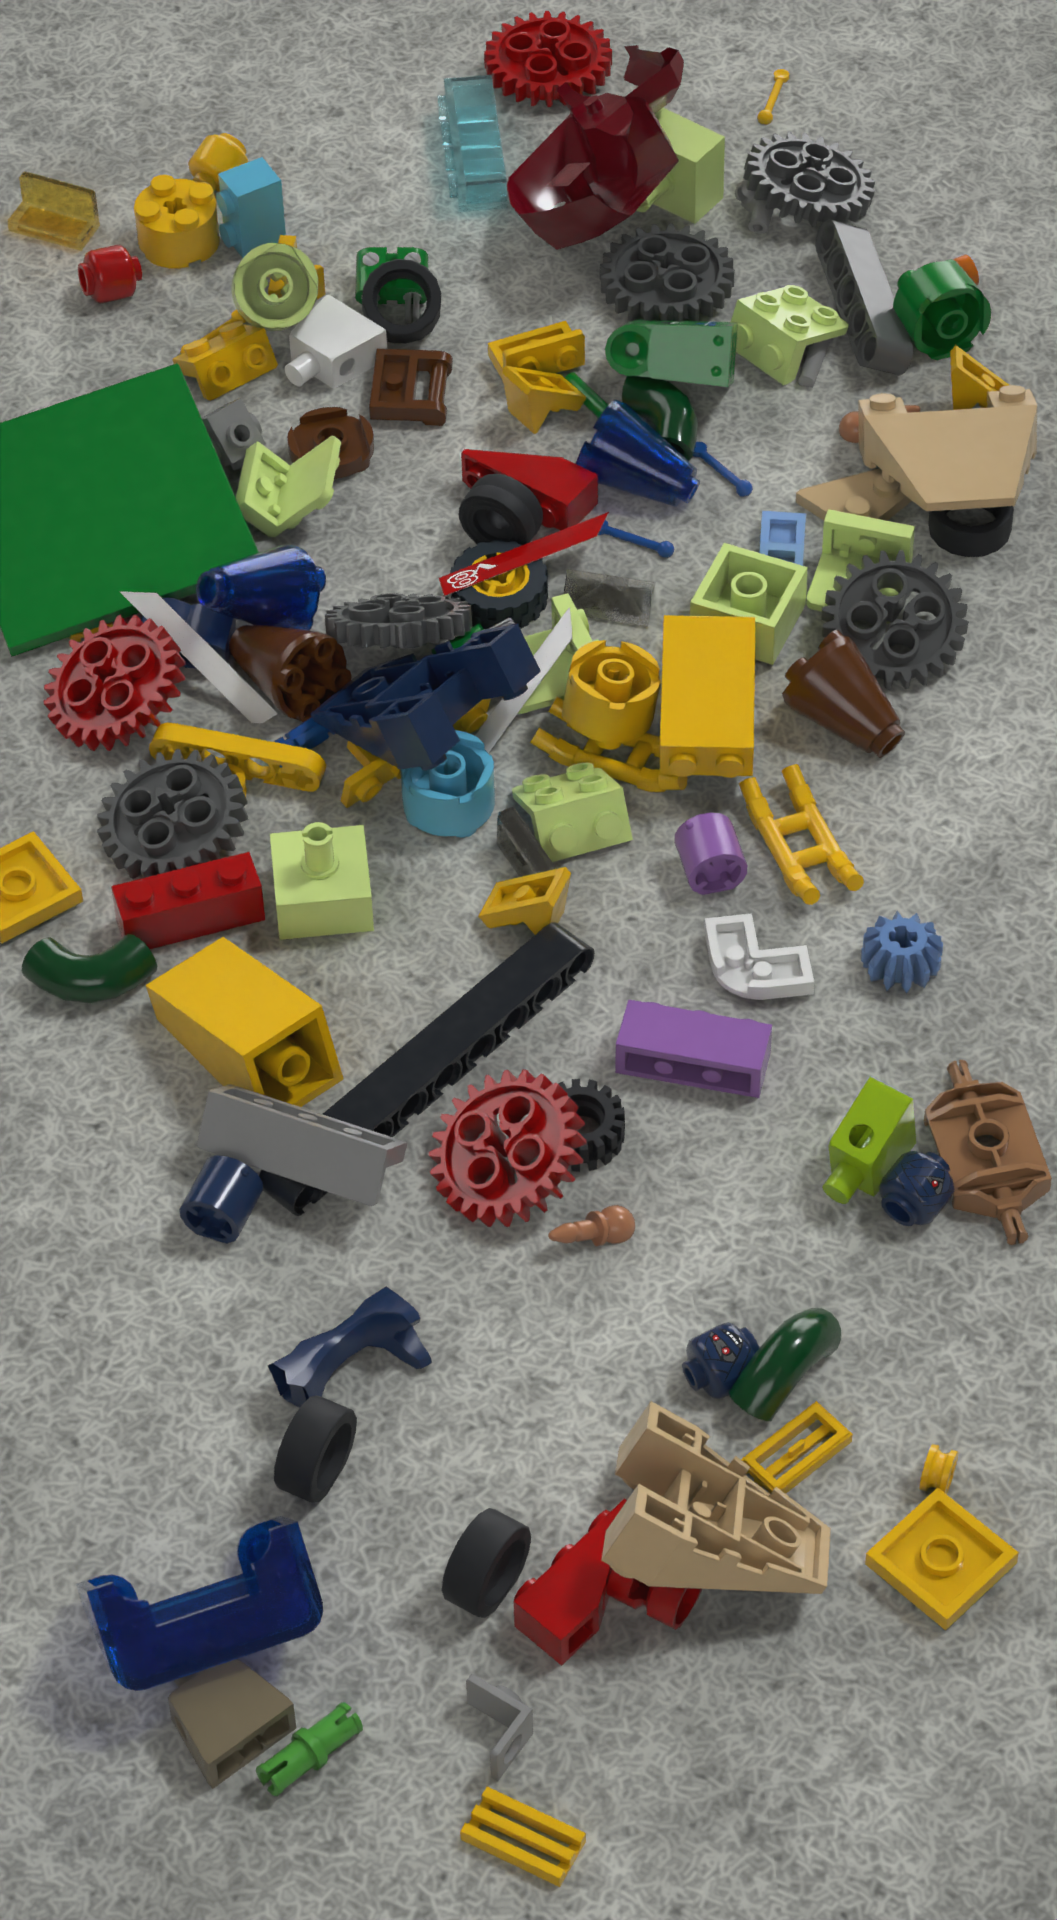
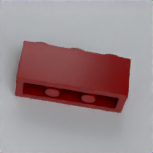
[111,852,265,949]

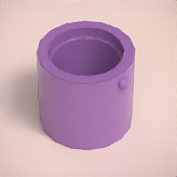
[674,812,748,895]

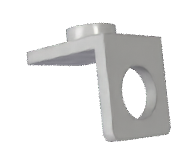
[466,1674,533,1781]

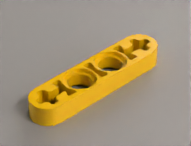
[149,722,327,792]

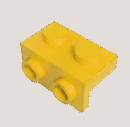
[172,321,278,401]
[488,321,585,381]

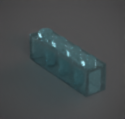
[437,75,508,212]

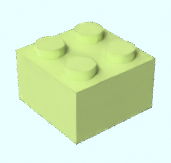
[690,543,808,665]

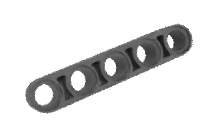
[815,219,913,376]

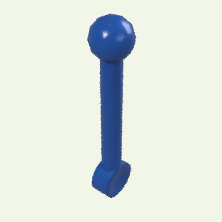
[693,441,753,497]
[598,520,674,558]

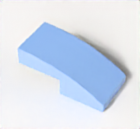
[759,511,806,566]

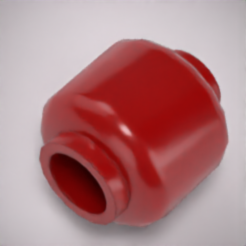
[78,245,142,304]

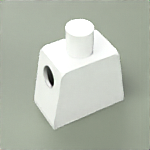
[285,294,387,389]

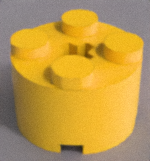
[134,174,220,269]
[562,640,661,750]

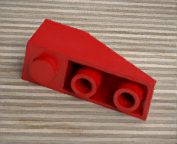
[461,449,598,530]
[513,1498,627,1666]

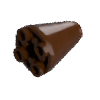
[229,624,352,722]
[782,630,905,758]

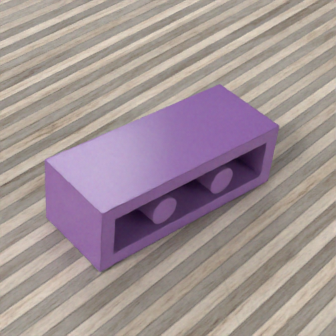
[615,999,772,1098]

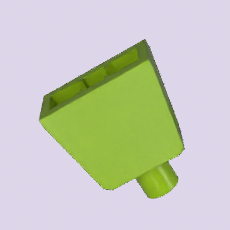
[822,1077,916,1204]

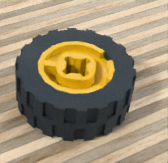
[450,540,548,629]

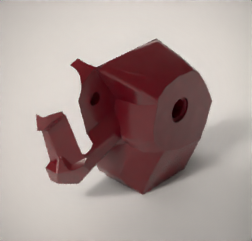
[507,45,684,250]

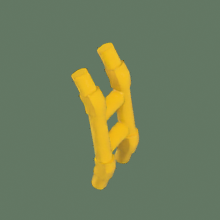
[530,696,687,792]
[739,764,864,905]

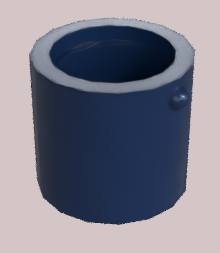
[179,1155,263,1244]

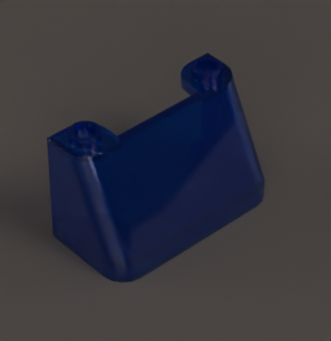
[76,1516,323,1691]

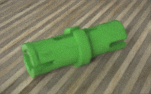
[256,1702,363,1796]

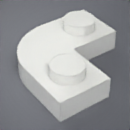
[704,913,814,1000]

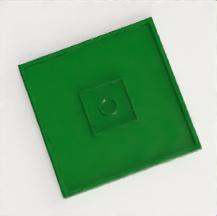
[0,363,264,657]

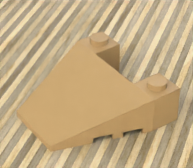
[858,385,1037,512]
[601,1401,831,1594]

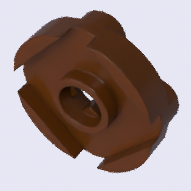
[287,407,374,479]

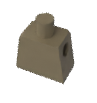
[168,1652,297,1789]

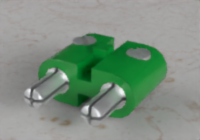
[355,247,429,324]

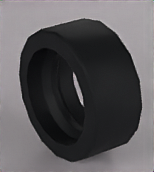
[362,259,442,344]
[928,506,1014,557]
[274,1396,357,1503]
[441,1508,531,1618]

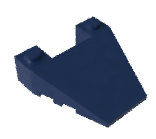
[310,623,541,771]

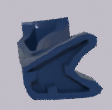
[267,1286,432,1408]

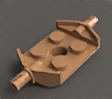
[924,1060,1052,1245]

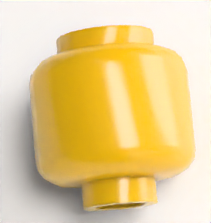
[188,133,248,192]

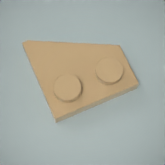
[796,468,912,521]

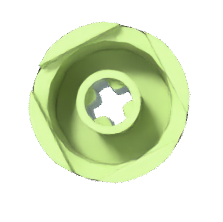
[231,243,318,331]

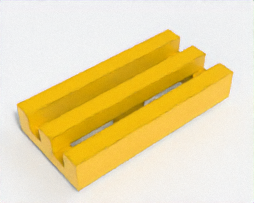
[741,1401,853,1494]
[460,1786,586,1887]

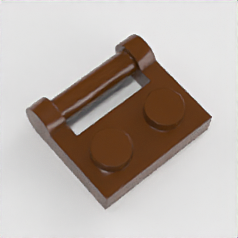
[369,349,453,426]

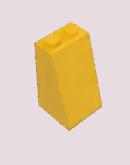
[660,615,755,778]
[146,937,344,1107]

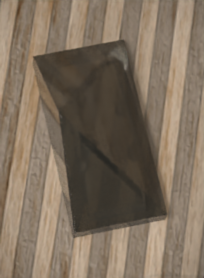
[563,569,656,627]

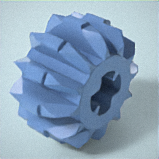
[861,910,943,994]

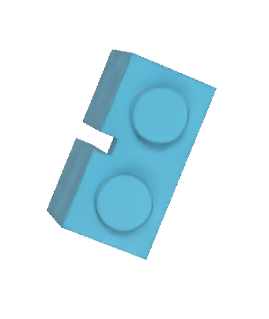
[216,157,286,258]

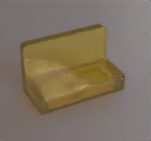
[7,171,100,251]

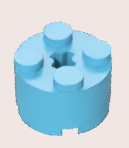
[400,730,495,838]

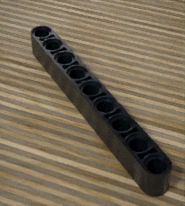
[259,922,595,1216]

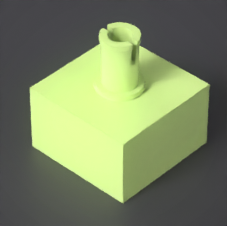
[637,108,725,224]
[270,822,374,940]

